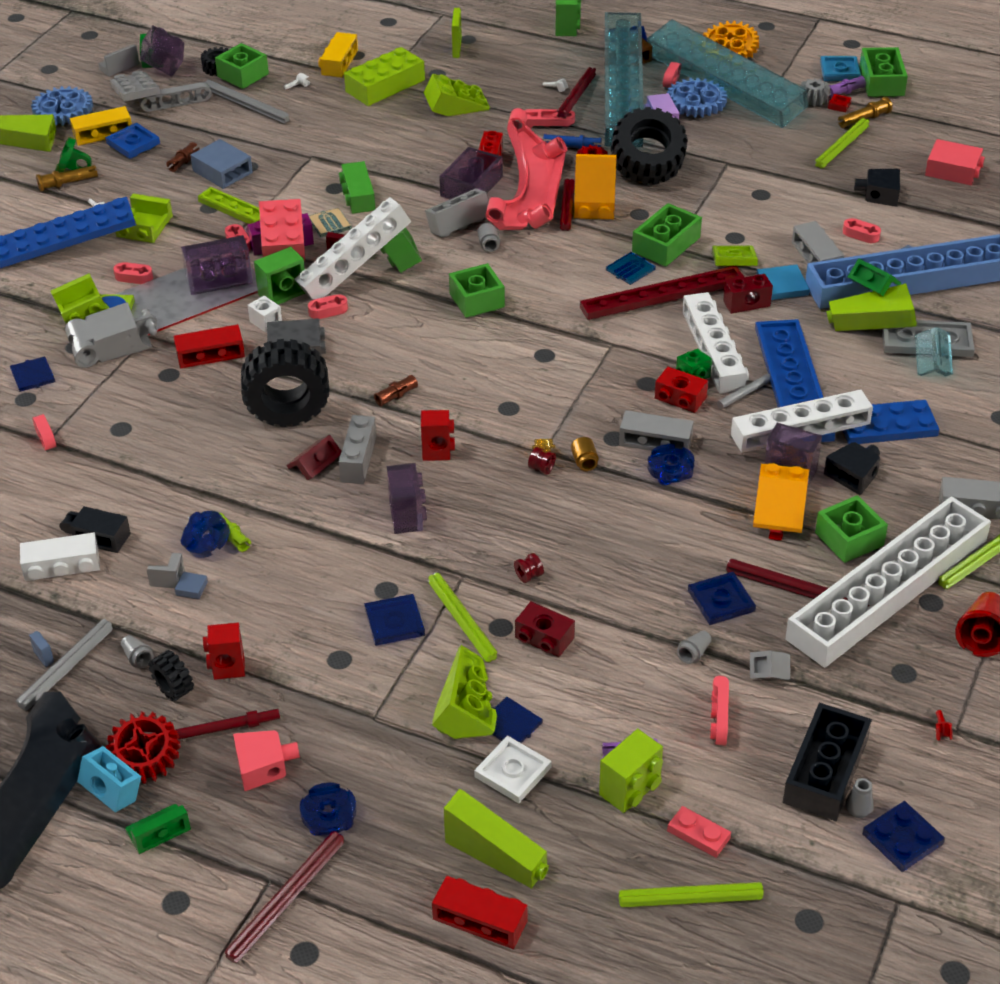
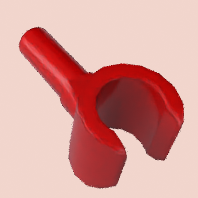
[769,529,783,540]
[936,710,953,741]

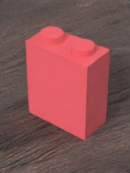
[925,139,985,186]

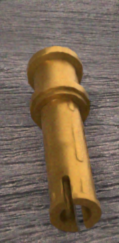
[838,97,893,128]
[36,165,98,192]

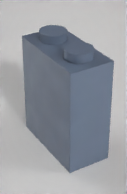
[191,139,253,189]

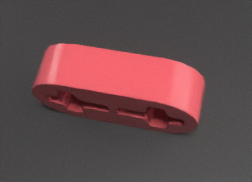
[663,62,681,88]
[843,218,881,243]
[225,224,251,254]
[113,262,153,284]
[308,294,348,319]
[32,414,57,451]

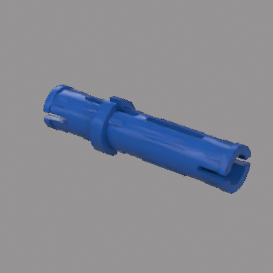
[543,134,602,149]

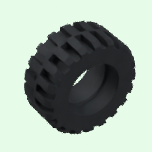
[611,107,688,185]
[241,339,330,427]

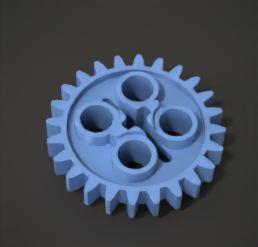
[667,78,727,118]
[31,86,93,126]

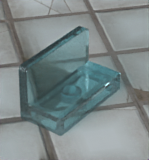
[915,327,953,376]

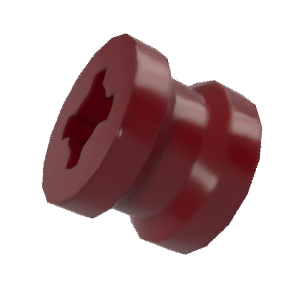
[528,447,556,475]
[514,553,544,583]

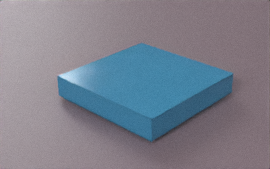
[820,56,861,81]
[756,264,810,300]

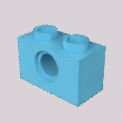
[77,746,141,812]

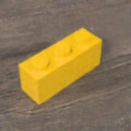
[318,32,358,78]
[70,106,132,146]

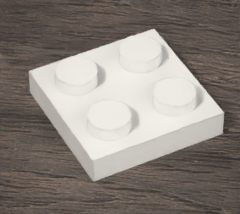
[474,735,552,804]

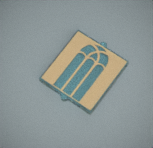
[309,208,352,238]

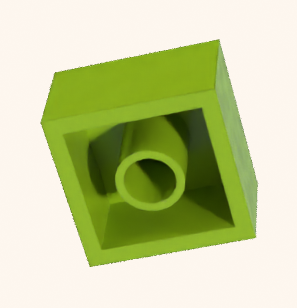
[599,728,663,813]

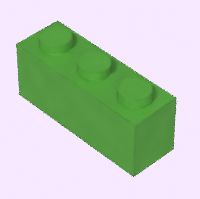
[339,161,375,214]

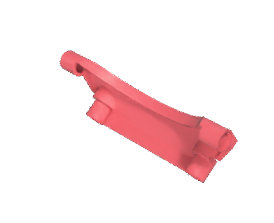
[485,108,567,230]

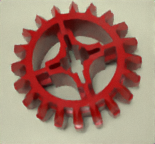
[105,711,181,784]

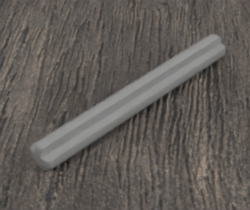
[16,619,113,711]

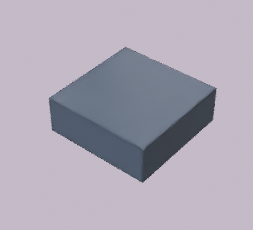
[175,572,208,599]
[29,631,54,667]

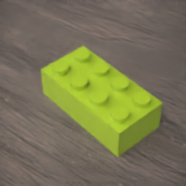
[344,47,425,106]

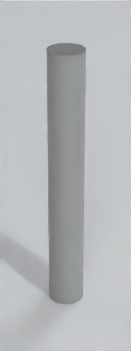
[717,373,770,409]

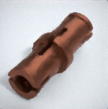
[166,142,199,172]
[374,375,418,406]

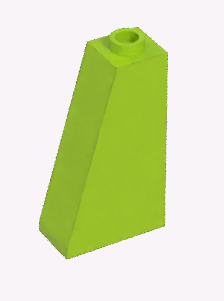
[0,114,57,152]
[826,283,917,331]
[443,789,549,889]

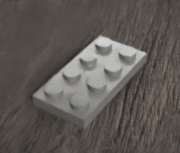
[110,70,161,102]
[882,320,975,357]

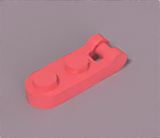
[524,109,575,129]
[710,676,729,746]

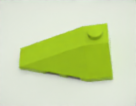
[432,645,497,739]

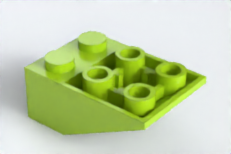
[424,74,490,116]

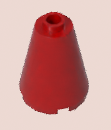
[955,592,1000,657]

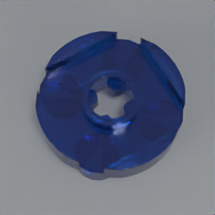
[647,444,695,485]
[180,511,230,558]
[300,782,357,836]

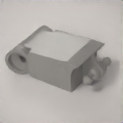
[65,302,157,368]

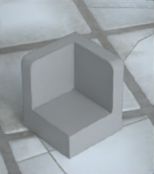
[147,553,185,588]
[750,651,790,680]

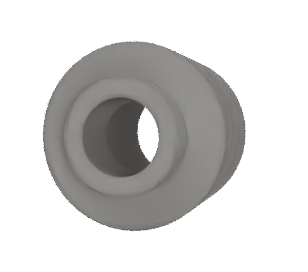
[478,223,500,252]

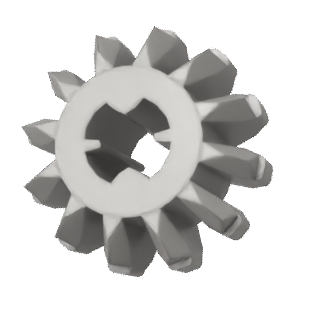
[798,78,830,107]

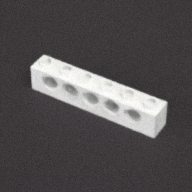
[295,197,411,300]
[683,292,749,394]
[731,390,873,453]

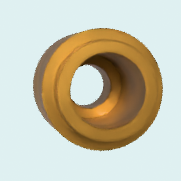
[571,437,599,471]

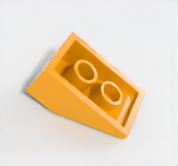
[574,154,617,220]
[753,463,809,533]

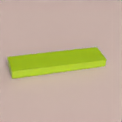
[198,187,260,224]

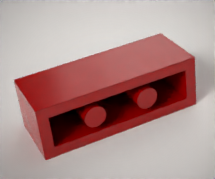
[173,324,245,369]
[432,875,528,950]

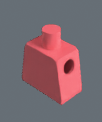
[233,730,300,791]

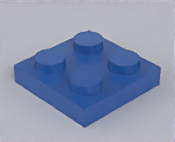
[106,123,160,159]

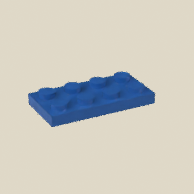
[843,400,940,444]

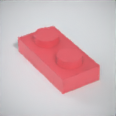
[667,806,731,858]

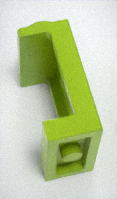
[115,193,173,243]
[51,273,107,324]

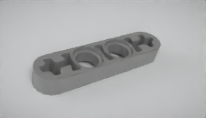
[139,82,212,112]

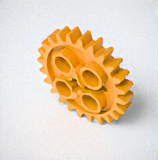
[701,20,759,65]

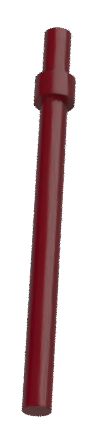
[124,709,280,747]

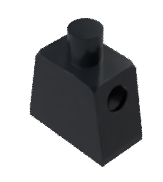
[854,169,900,207]
[824,442,880,495]

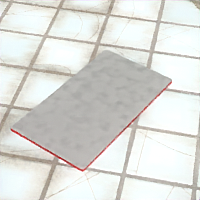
[114,250,258,335]

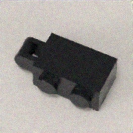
[59,506,131,553]

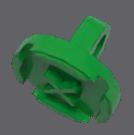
[55,137,92,173]

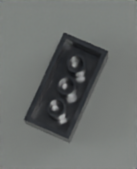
[783,702,872,822]

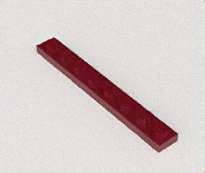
[580,266,744,320]

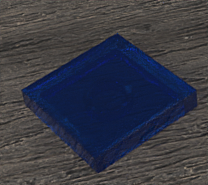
[688,572,756,625]
[364,594,425,646]

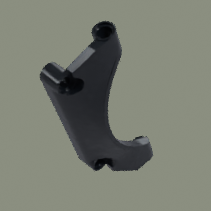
[0,692,102,889]

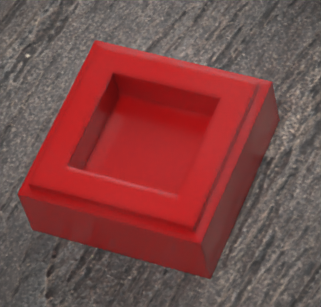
[828,94,852,113]

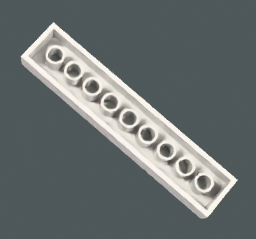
[785,496,991,668]

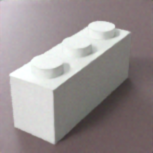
[20,532,100,581]

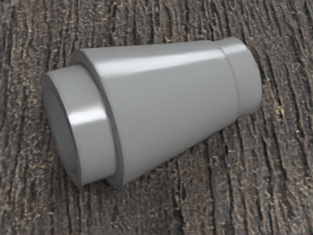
[677,631,711,664]
[121,635,154,668]
[845,778,874,818]

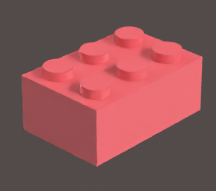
[259,199,305,261]

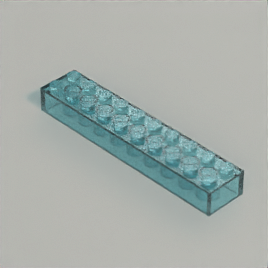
[604,12,644,147]
[647,19,808,128]

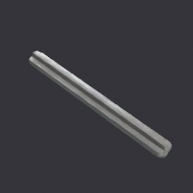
[204,79,289,124]

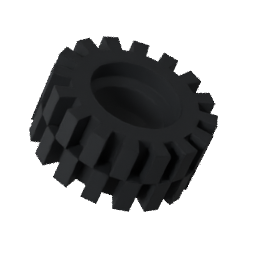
[201,47,228,76]
[148,650,194,702]

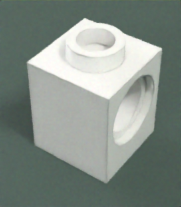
[248,296,282,333]

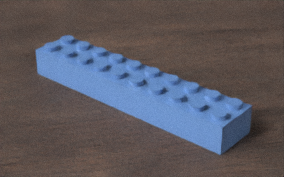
[805,234,1000,309]

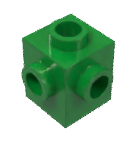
[676,348,712,379]

